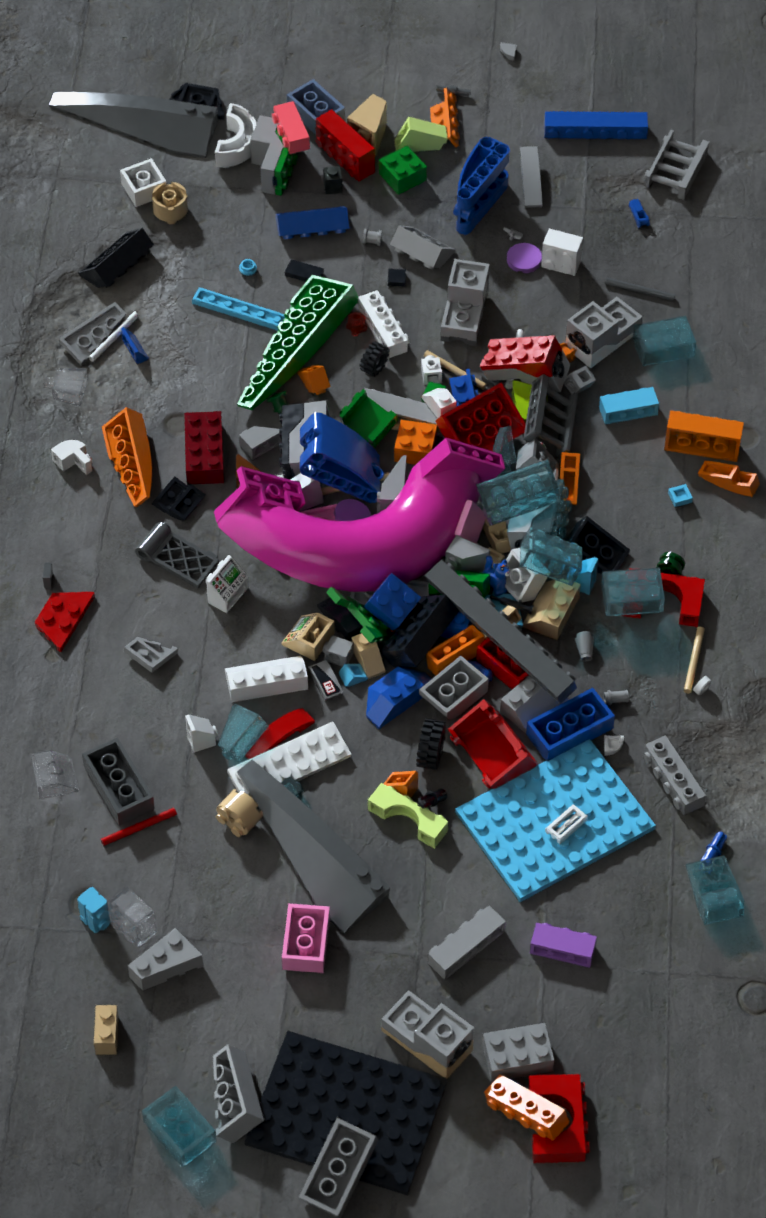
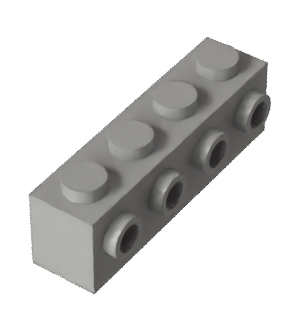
[643,735,706,815]

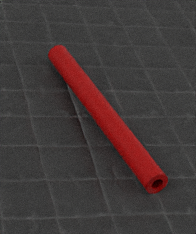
[100,808,177,846]

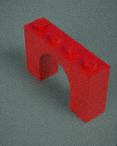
[622,568,705,627]
[528,1074,589,1163]

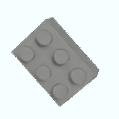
[482,1023,554,1082]

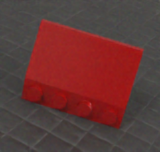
[435,382,526,451]

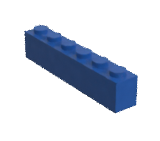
[544,111,648,139]

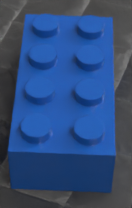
[526,688,615,761]

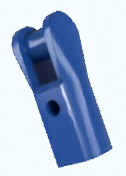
[629,199,650,228]

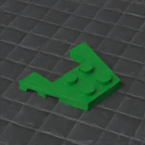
[326,587,393,643]

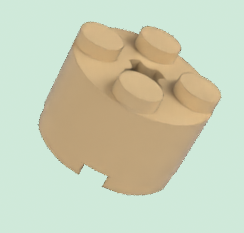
[152,182,188,224]
[216,789,263,837]

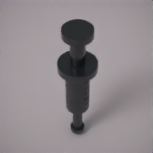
[489,595,534,615]

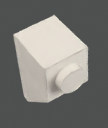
[421,388,457,419]
[185,715,218,752]

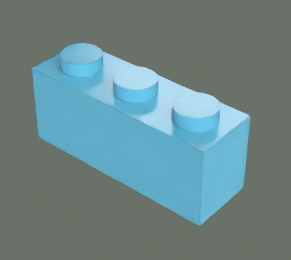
[599,387,659,425]

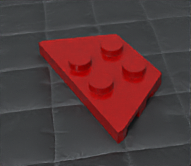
[35,592,95,652]

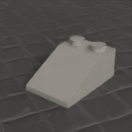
[377,455,406,513]

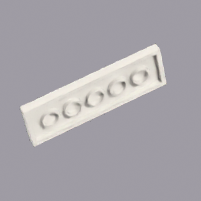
[227,722,351,799]

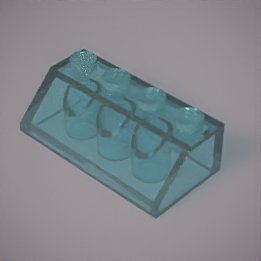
[476,459,561,526]

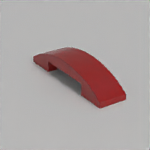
[242,708,315,760]

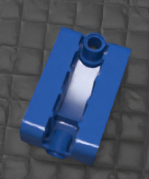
[453,137,510,235]
[300,413,384,503]

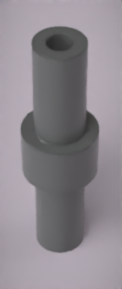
[436,85,471,97]

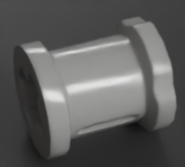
[363,228,382,246]

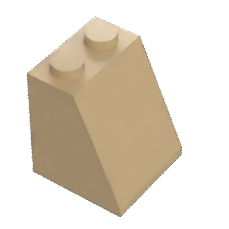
[347,94,386,156]

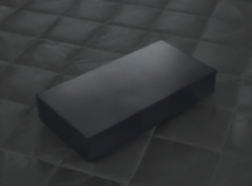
[285,259,324,282]

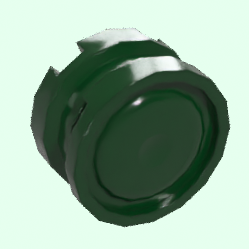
[656,552,686,576]

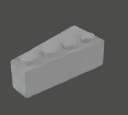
[213,1044,264,1143]

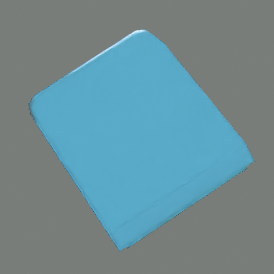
[339,664,368,687]

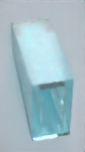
[217,704,269,762]

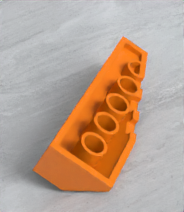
[102,407,152,507]

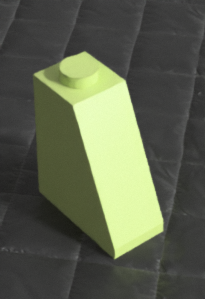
[394,117,448,152]

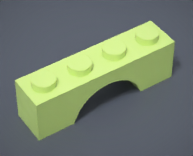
[368,783,448,849]

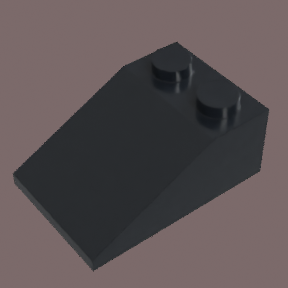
[559,515,630,579]

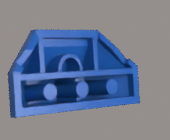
[366,666,432,729]

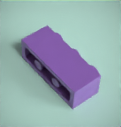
[530,923,597,967]

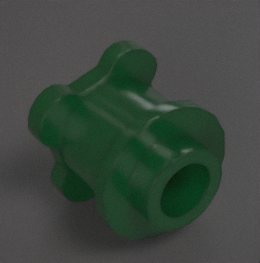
[267,391,290,414]

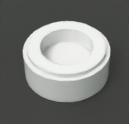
[693,676,712,695]

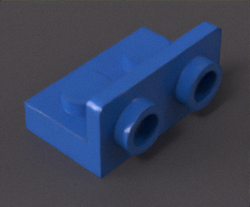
[449,369,478,407]

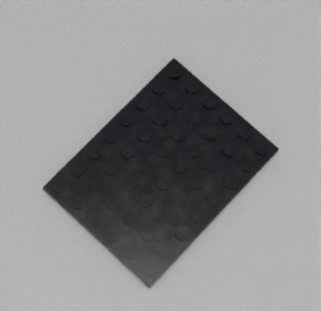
[244,1030,448,1196]

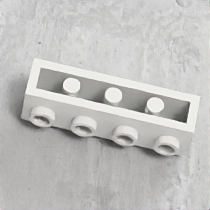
[358,290,409,358]

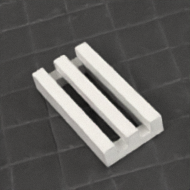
[545,804,588,844]

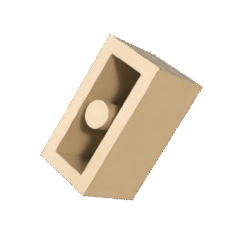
[94,1005,119,1055]

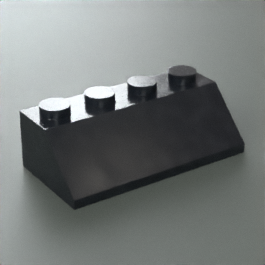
[78,228,154,288]

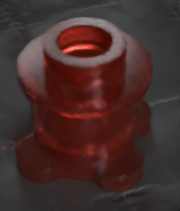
[346,312,367,336]

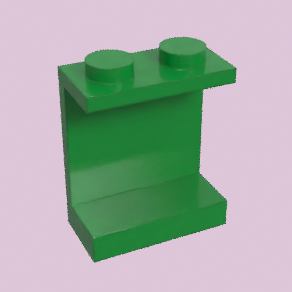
[339,389,398,448]

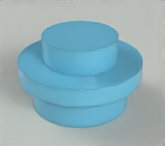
[239,259,257,276]

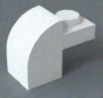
[51,440,92,475]

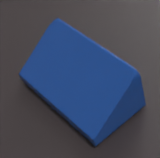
[121,327,149,364]

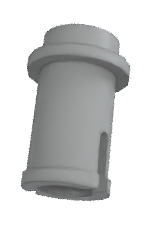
[603,690,629,705]

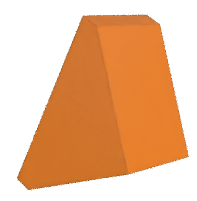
[384,771,418,798]

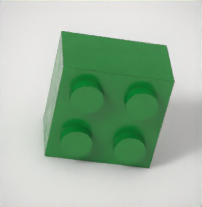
[379,146,427,195]

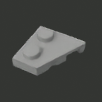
[124,637,178,673]

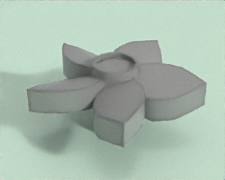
[503,227,523,241]

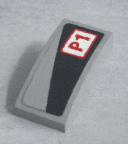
[308,660,343,701]

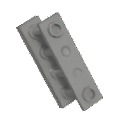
[644,130,709,200]

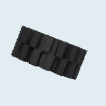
[360,341,390,377]

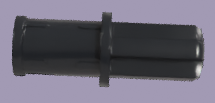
[417,788,447,809]

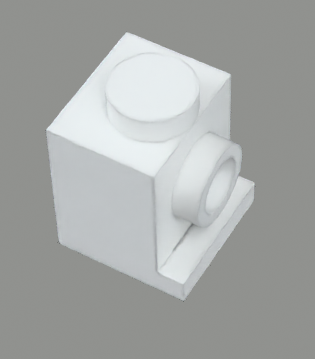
[421,355,442,385]

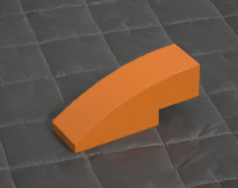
[559,452,580,505]
[698,460,760,497]

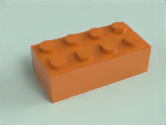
[664,410,744,462]

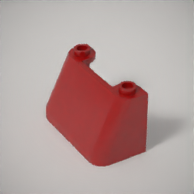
[448,699,538,789]

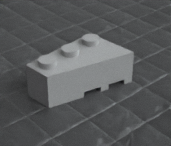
[128,928,204,991]

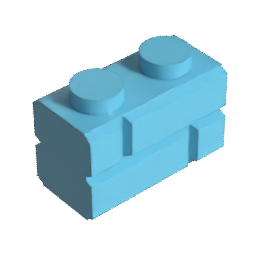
[77,887,110,933]

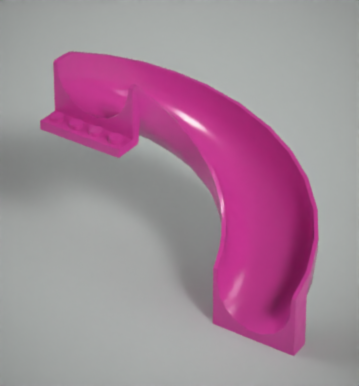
[214,438,505,592]

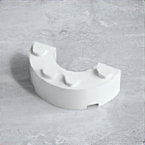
[215,103,256,168]

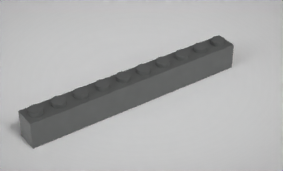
[425,560,577,704]

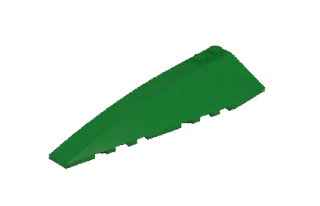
[237,275,358,410]

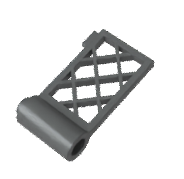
[135,522,219,589]

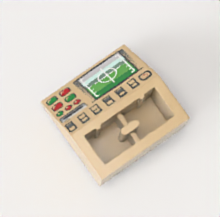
[282,613,335,661]

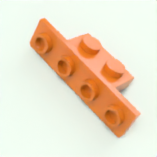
[430,88,460,147]

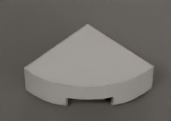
[500,43,517,61]

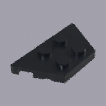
[169,83,225,120]

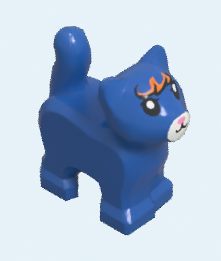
[482,556,510,596]

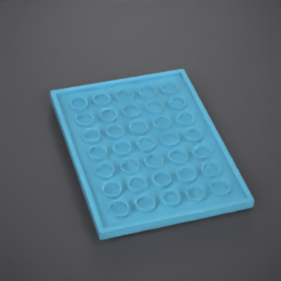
[455,739,656,902]

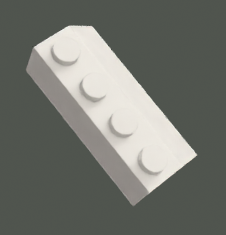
[225,656,308,702]

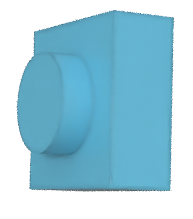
[668,484,693,507]

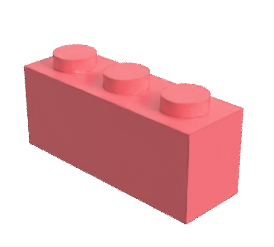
[272,101,310,154]

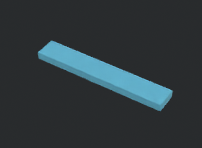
[192,287,285,331]

